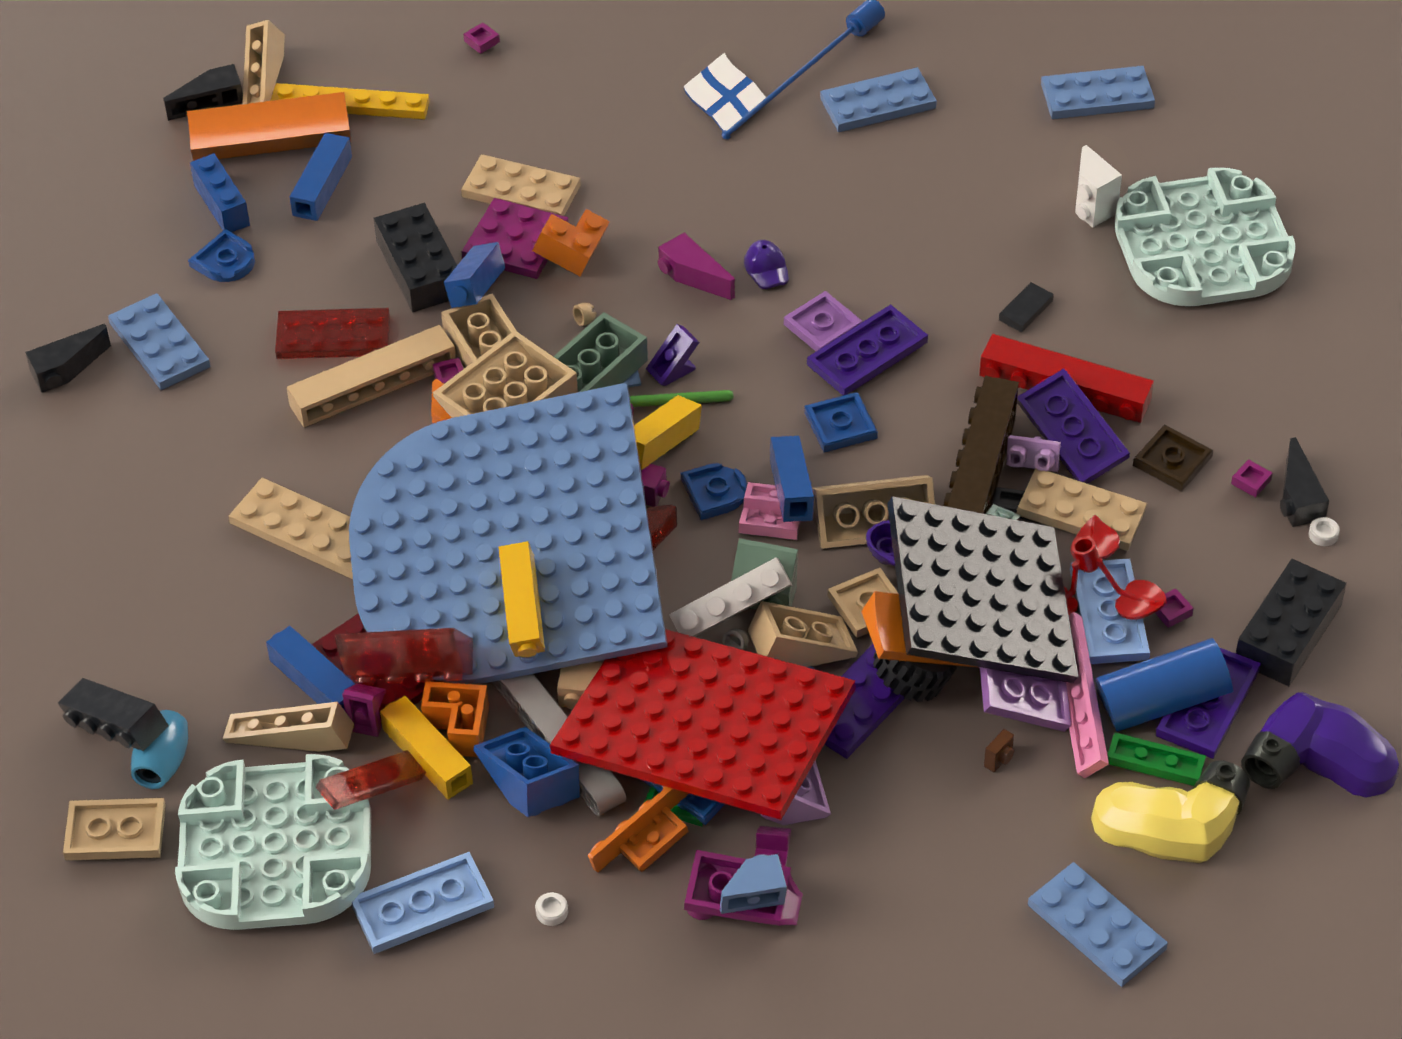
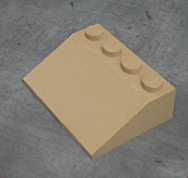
[433,331,578,418]

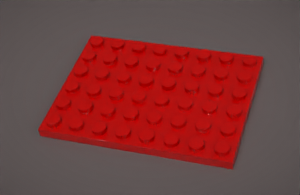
[550,629,856,820]

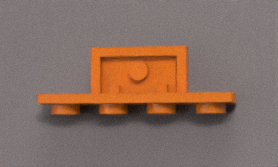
[588,786,689,872]

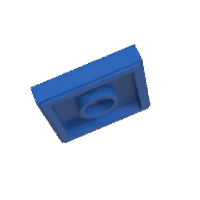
[804,392,878,453]

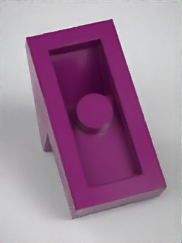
[342,684,386,737]
[755,826,791,867]

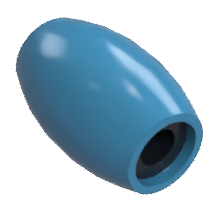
[131,710,188,789]

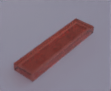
[316,750,426,810]

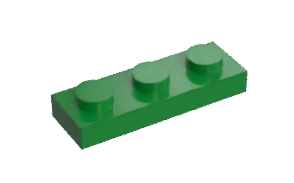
[1107,732,1206,786]

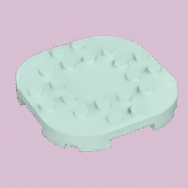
[1115,168,1295,306]
[175,754,371,930]

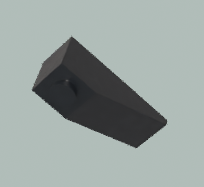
[163,64,243,121]
[25,323,111,393]
[1280,437,1329,527]

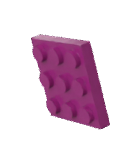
[461,198,569,279]

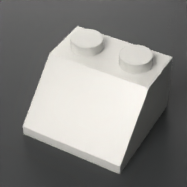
[1075,145,1122,227]

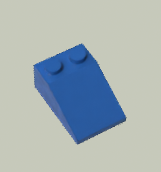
[474,726,580,817]

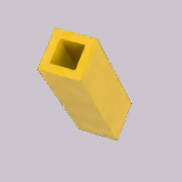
[634,395,702,470]
[498,541,545,657]
[380,696,473,800]

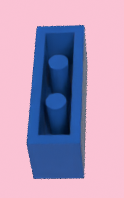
[190,153,250,232]

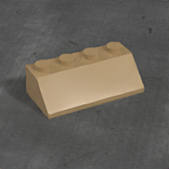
[812,475,935,549]

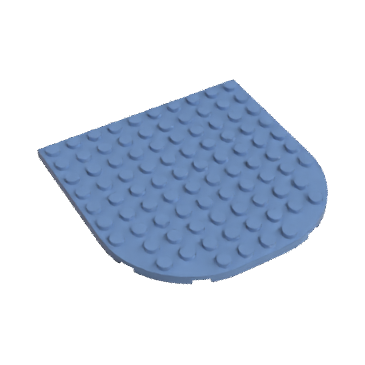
[349,383,668,684]

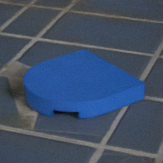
[188,229,255,282]
[680,463,747,520]

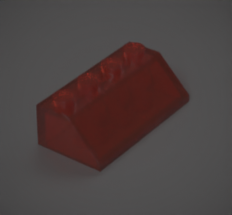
[335,628,473,685]

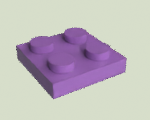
[784,291,862,351]

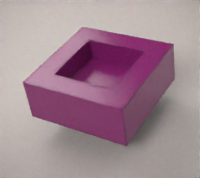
[463,22,500,54]
[432,357,463,384]
[1231,459,1273,498]
[1155,588,1194,628]

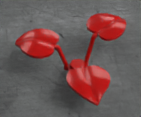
[1064,515,1167,620]

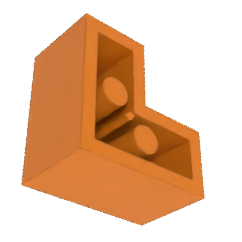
[532,209,610,277]
[421,681,489,757]

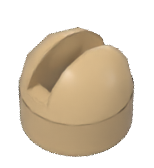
[573,303,596,326]

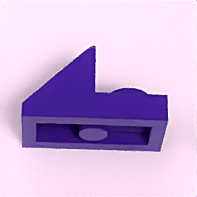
[645,324,700,386]

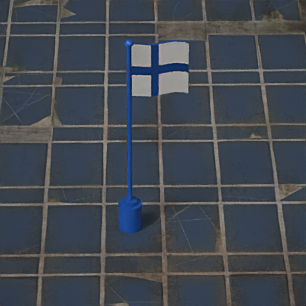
[684,0,885,140]

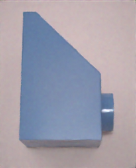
[720,854,787,914]

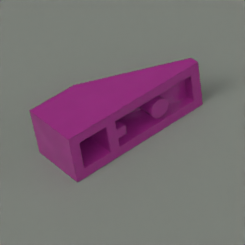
[658,232,735,300]

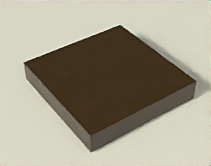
[1132,424,1213,492]

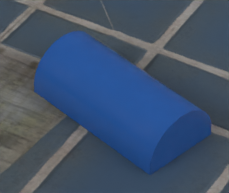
[1095,638,1234,732]

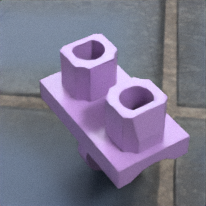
[1006,435,1061,472]

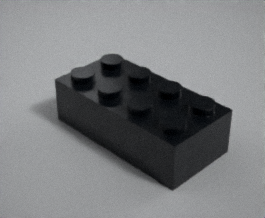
[373,202,457,313]
[1236,559,1347,687]

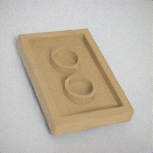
[63,798,166,860]

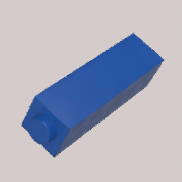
[289,133,352,221]
[444,242,505,308]
[769,436,814,522]
[266,625,355,711]

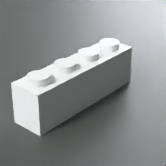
[669,557,792,637]

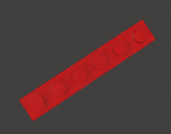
[979,334,1154,423]

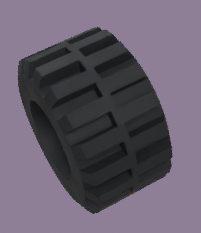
[873,652,957,702]

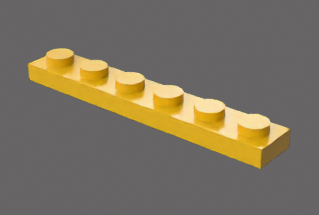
[270,83,430,119]

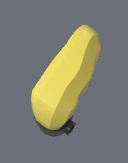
[1091,761,1250,863]

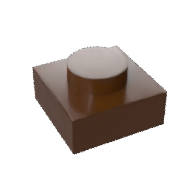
[984,729,1015,773]

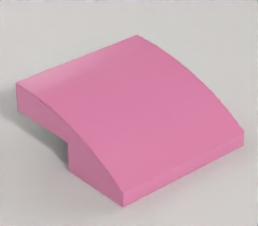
[739,482,801,540]

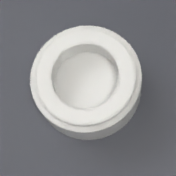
[1309,517,1340,547]
[535,892,568,926]

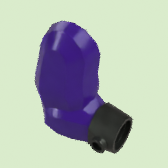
[1241,692,1399,798]

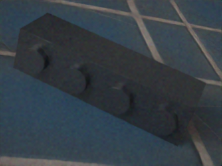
[58,678,169,751]

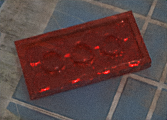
[275,308,390,359]

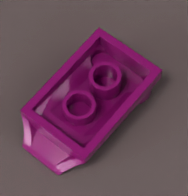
[684,850,803,926]

